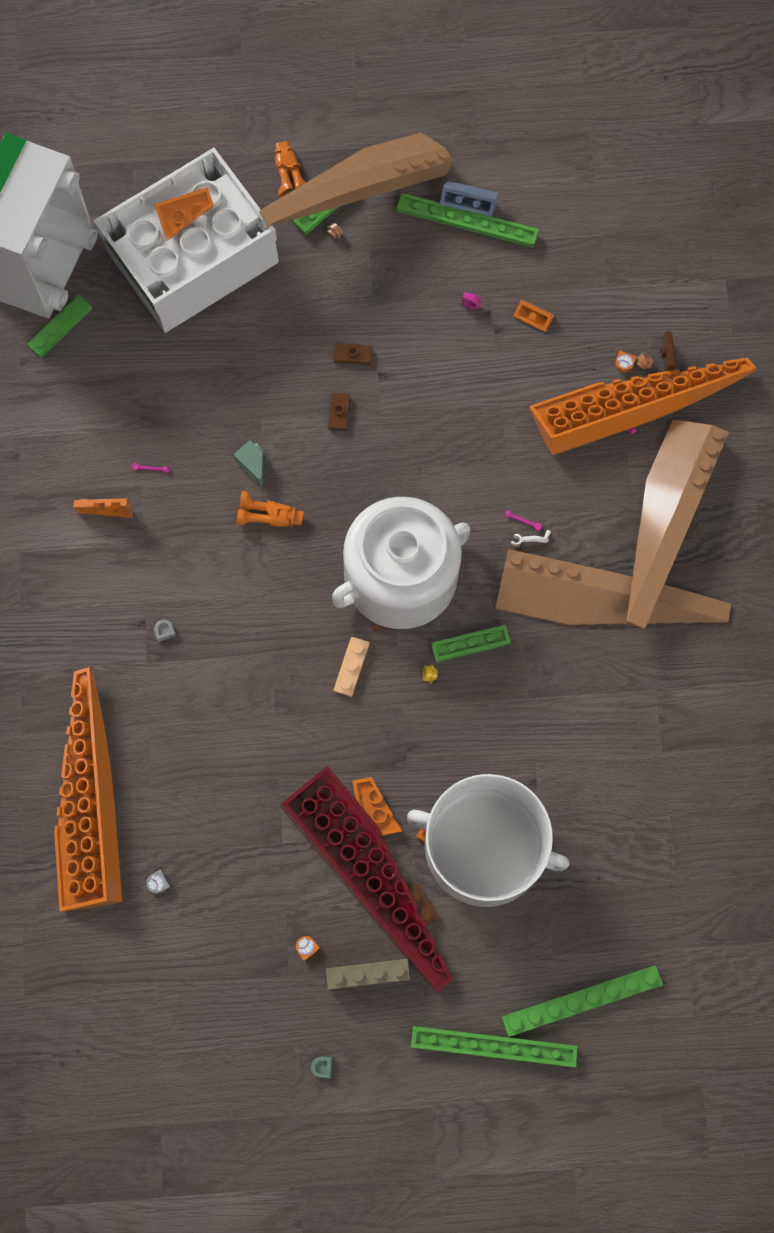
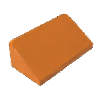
[513,299,555,332]

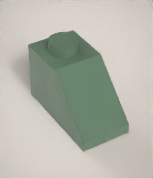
[233,440,264,486]

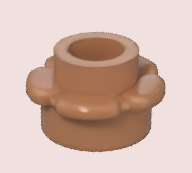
[327,223,343,240]
[636,353,654,369]

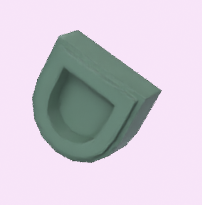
[311,1056,332,1078]

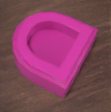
[462,292,481,309]

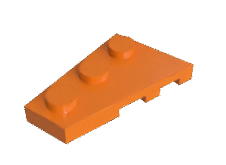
[154,187,214,241]
[73,498,133,518]
[352,777,402,836]

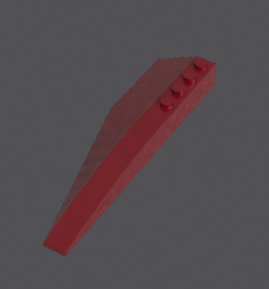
[280,766,453,993]

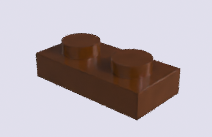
[409,883,439,926]

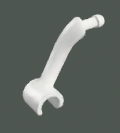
[510,530,551,548]

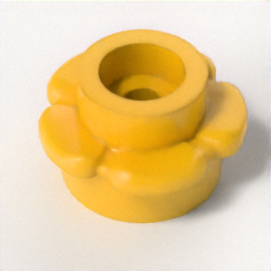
[423,664,437,683]

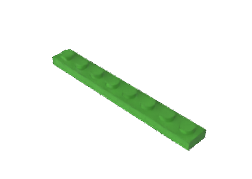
[397,193,539,248]
[501,965,663,1037]
[411,1026,578,1067]

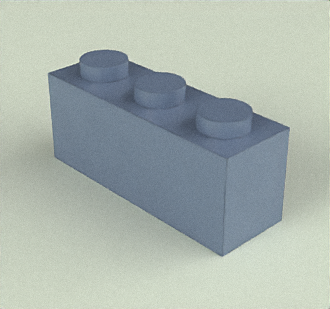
[440,181,498,217]

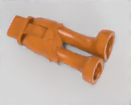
[275,141,306,199]
[236,491,304,527]

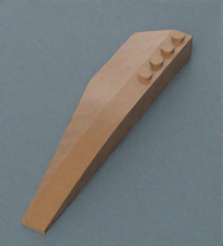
[259,133,454,227]
[626,420,729,630]
[495,549,731,626]

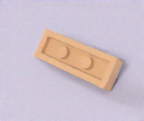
[333,637,370,697]

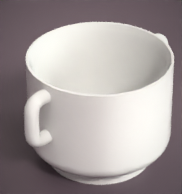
[332,497,470,629]
[407,774,570,907]

